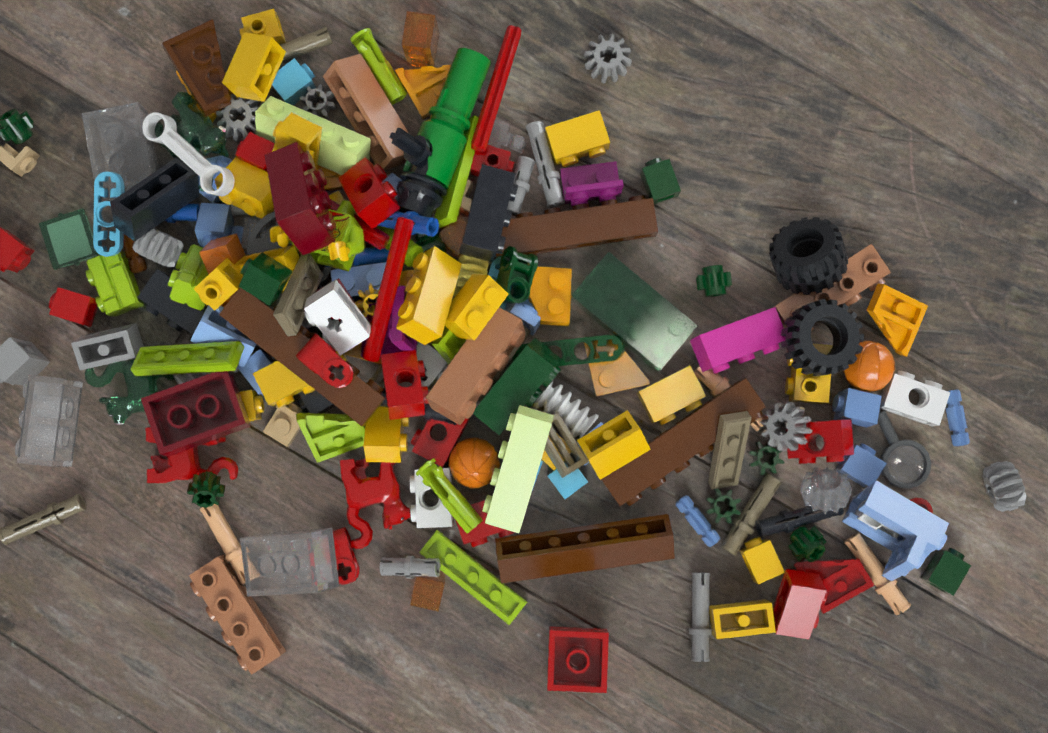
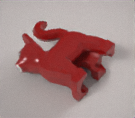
[145,426,238,483]
[340,459,411,549]

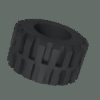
[769,217,848,295]
[781,299,864,376]

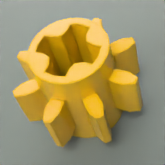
[355,283,380,317]

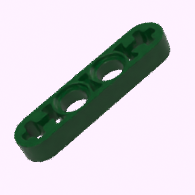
[513,335,625,367]

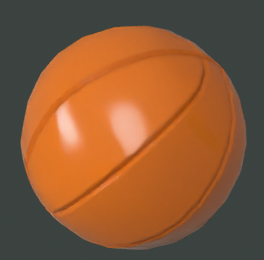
[843,341,895,392]
[449,437,500,488]

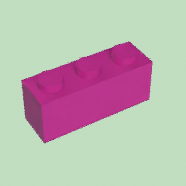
[690,307,785,374]

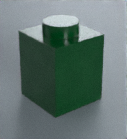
[640,158,681,205]
[239,252,293,306]
[921,547,972,596]

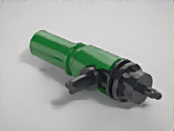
[389,48,491,217]

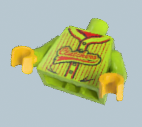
[270,200,364,272]

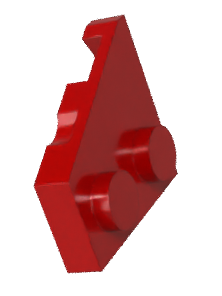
[794,559,875,614]

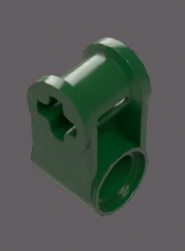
[496,246,538,304]

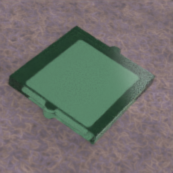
[39,208,99,270]

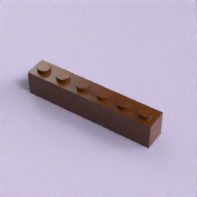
[488,195,658,262]
[219,288,386,426]
[601,377,766,506]
[495,514,675,584]

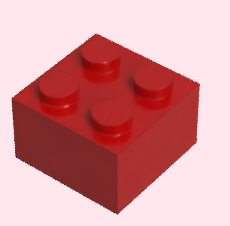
[547,626,609,693]

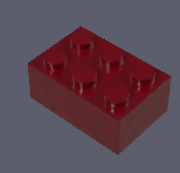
[265,142,337,256]
[141,371,251,457]

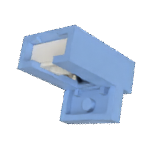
[842,481,949,581]

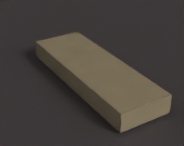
[273,253,323,336]
[708,411,752,490]

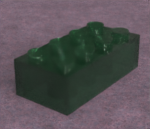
[571,251,698,372]

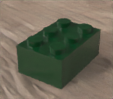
[473,338,562,435]

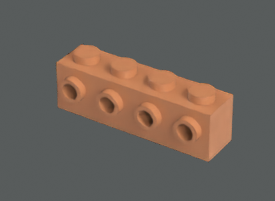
[323,54,408,171]
[773,244,891,331]
[426,307,525,425]
[189,555,286,675]

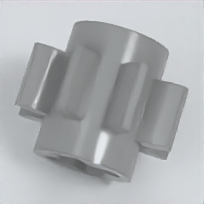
[300,84,336,120]

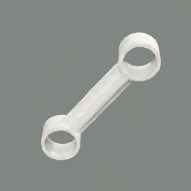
[142,112,235,196]

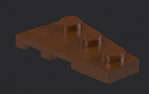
[162,19,231,117]

